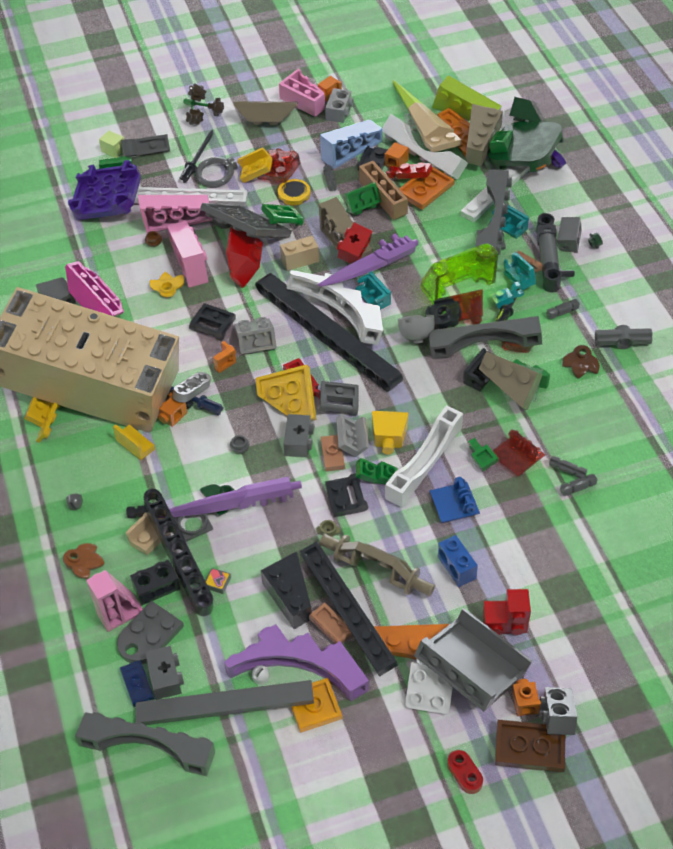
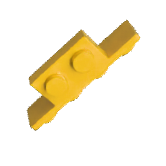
[24,397,60,443]

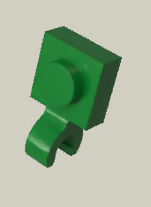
[468,437,499,472]

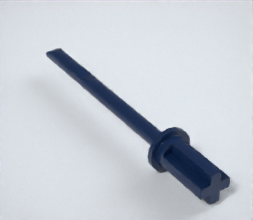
[171,386,224,415]

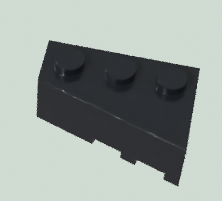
[261,551,312,629]

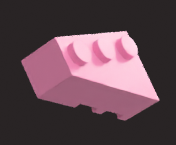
[86,570,143,632]

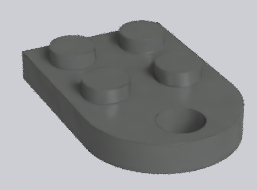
[117,600,184,665]

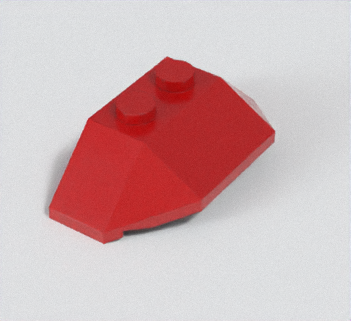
[226,227,263,288]

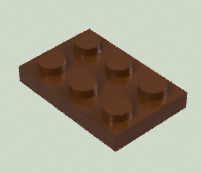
[495,719,566,772]

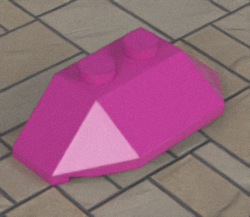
[65,261,124,316]

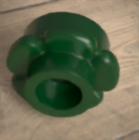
[588,232,603,249]

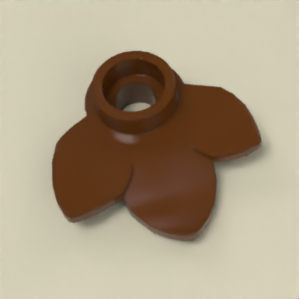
[562,345,600,379]

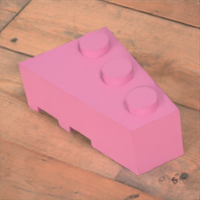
[279,68,325,117]

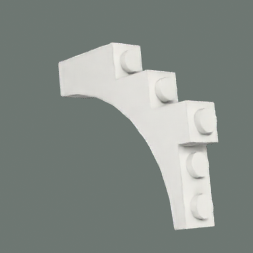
[287,270,383,345]

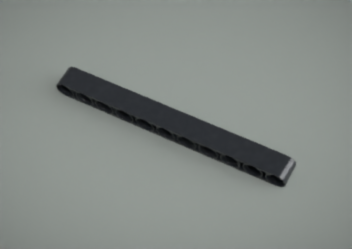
[255,273,403,392]

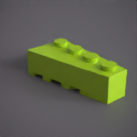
[432,75,502,121]

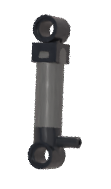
[536,213,575,293]

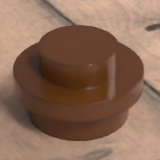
[145,231,162,247]

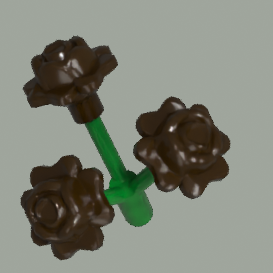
[183,83,224,125]

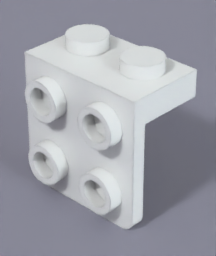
[405,659,453,714]

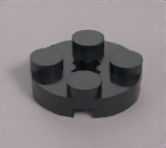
[425,297,462,330]

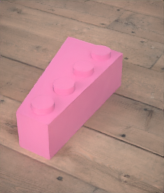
[138,195,213,233]
[167,221,208,287]

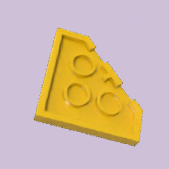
[255,365,317,421]

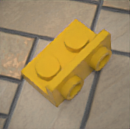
[237,147,272,183]

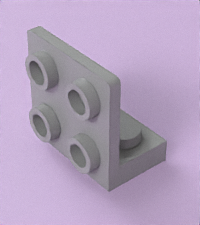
[234,317,277,354]

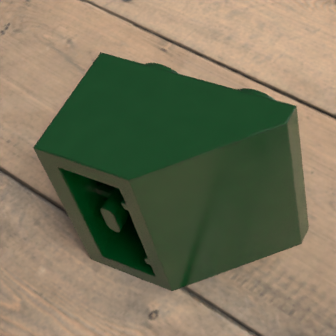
[509,96,546,122]

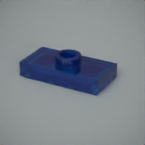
[119,660,155,707]

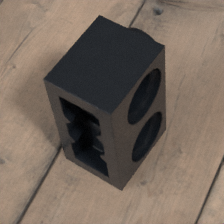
[130,559,180,605]

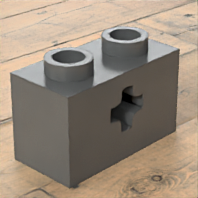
[283,414,315,458]
[145,646,184,700]

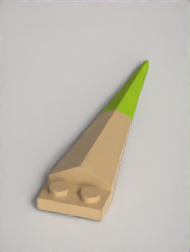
[393,80,461,152]

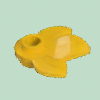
[150,272,184,297]

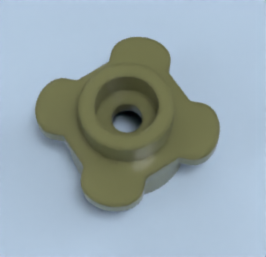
[316,520,340,537]

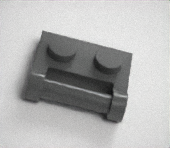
[319,381,359,415]

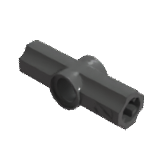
[594,325,653,349]

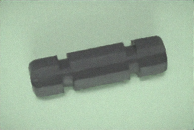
[323,165,337,191]
[546,299,580,319]
[549,456,587,478]
[560,473,598,496]

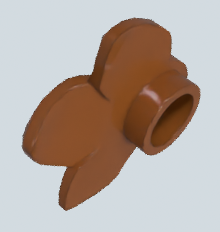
[63,543,104,579]

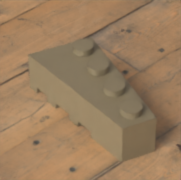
[466,104,503,166]
[319,197,372,265]

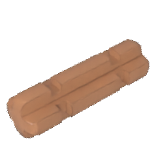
[514,251,543,272]

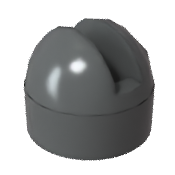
[66,494,83,510]

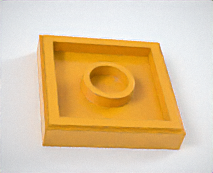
[291,678,343,733]

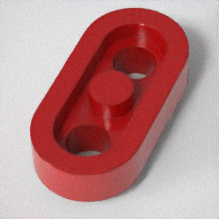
[447,750,483,794]

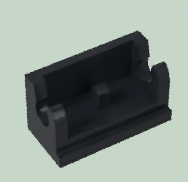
[463,348,495,392]

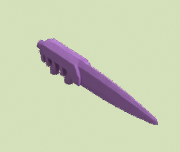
[318,233,419,287]
[157,476,302,518]

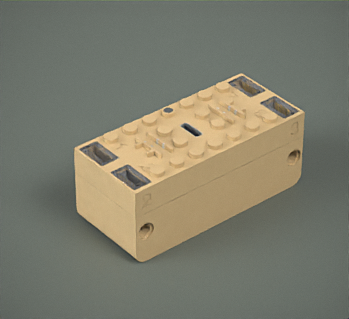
[0,287,179,432]

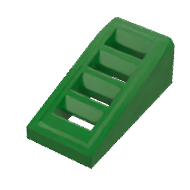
[489,130,513,153]

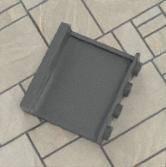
[414,608,532,712]

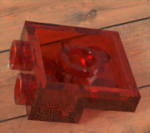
[258,148,301,183]

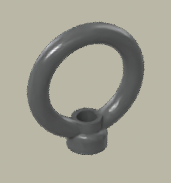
[195,156,238,187]

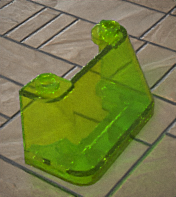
[420,244,498,305]

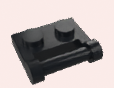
[189,303,236,341]
[325,473,369,518]

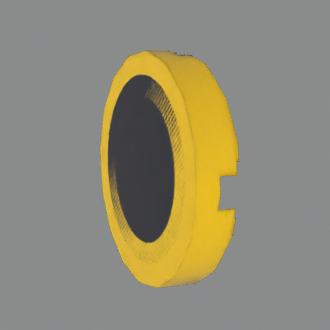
[278,179,311,206]

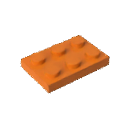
[399,167,455,210]

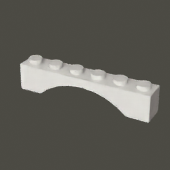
[382,114,468,180]
[385,405,463,507]

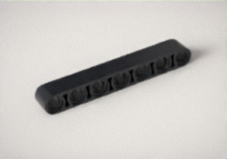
[143,488,213,616]

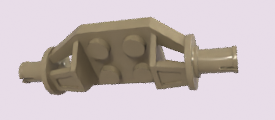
[319,534,435,597]

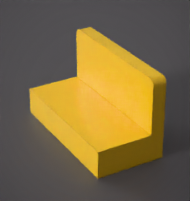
[113,424,155,460]

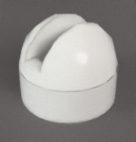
[252,665,270,685]

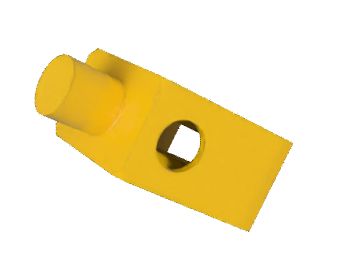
[372,411,409,455]

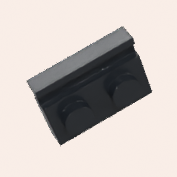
[358,145,388,171]

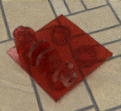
[449,289,483,324]
[493,429,545,477]

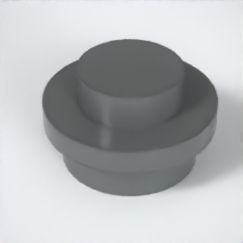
[230,435,249,454]

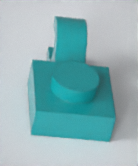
[491,282,524,309]

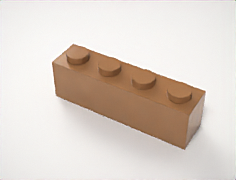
[359,161,408,220]

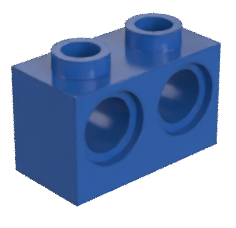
[437,535,478,587]

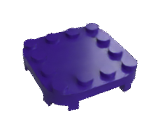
[68,160,141,220]

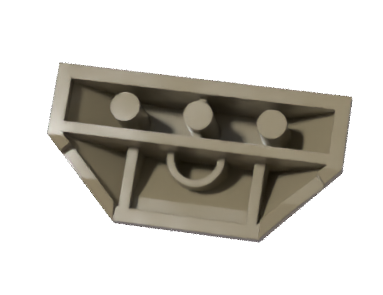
[233,101,298,125]

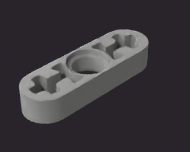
[172,372,211,402]

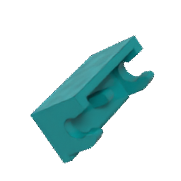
[490,205,529,239]
[503,252,536,290]
[355,271,391,310]

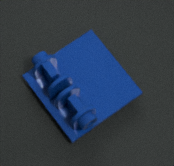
[429,476,480,523]

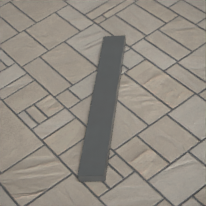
[136,680,314,725]

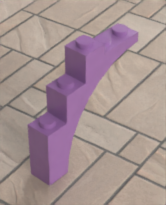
[224,624,369,702]

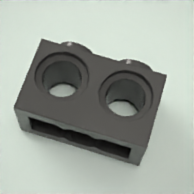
[540,687,577,735]

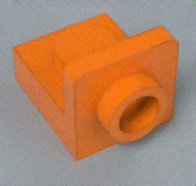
[213,341,236,373]

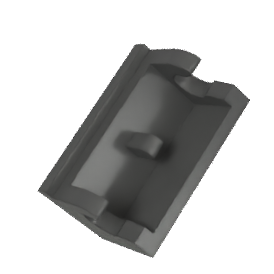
[557,217,582,253]

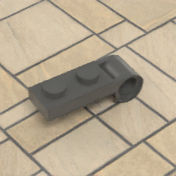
[121,134,170,157]

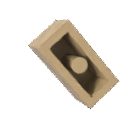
[280,236,319,271]

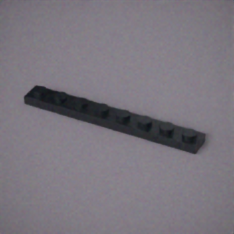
[299,541,398,677]

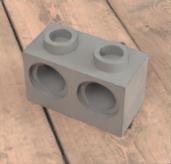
[325,88,354,123]

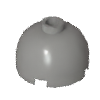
[398,315,435,343]

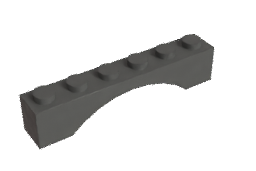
[474,170,512,262]
[429,316,542,359]
[75,712,215,777]

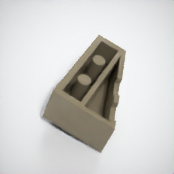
[479,351,542,410]

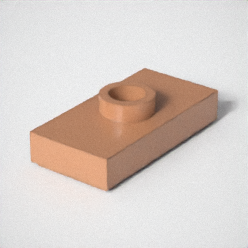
[321,435,345,471]
[309,602,352,644]

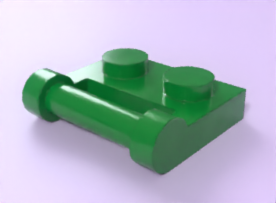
[261,204,304,226]

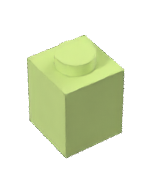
[99,131,124,158]

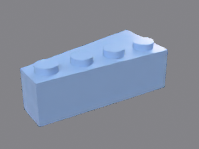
[320,120,382,169]

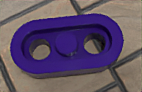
[551,150,566,168]

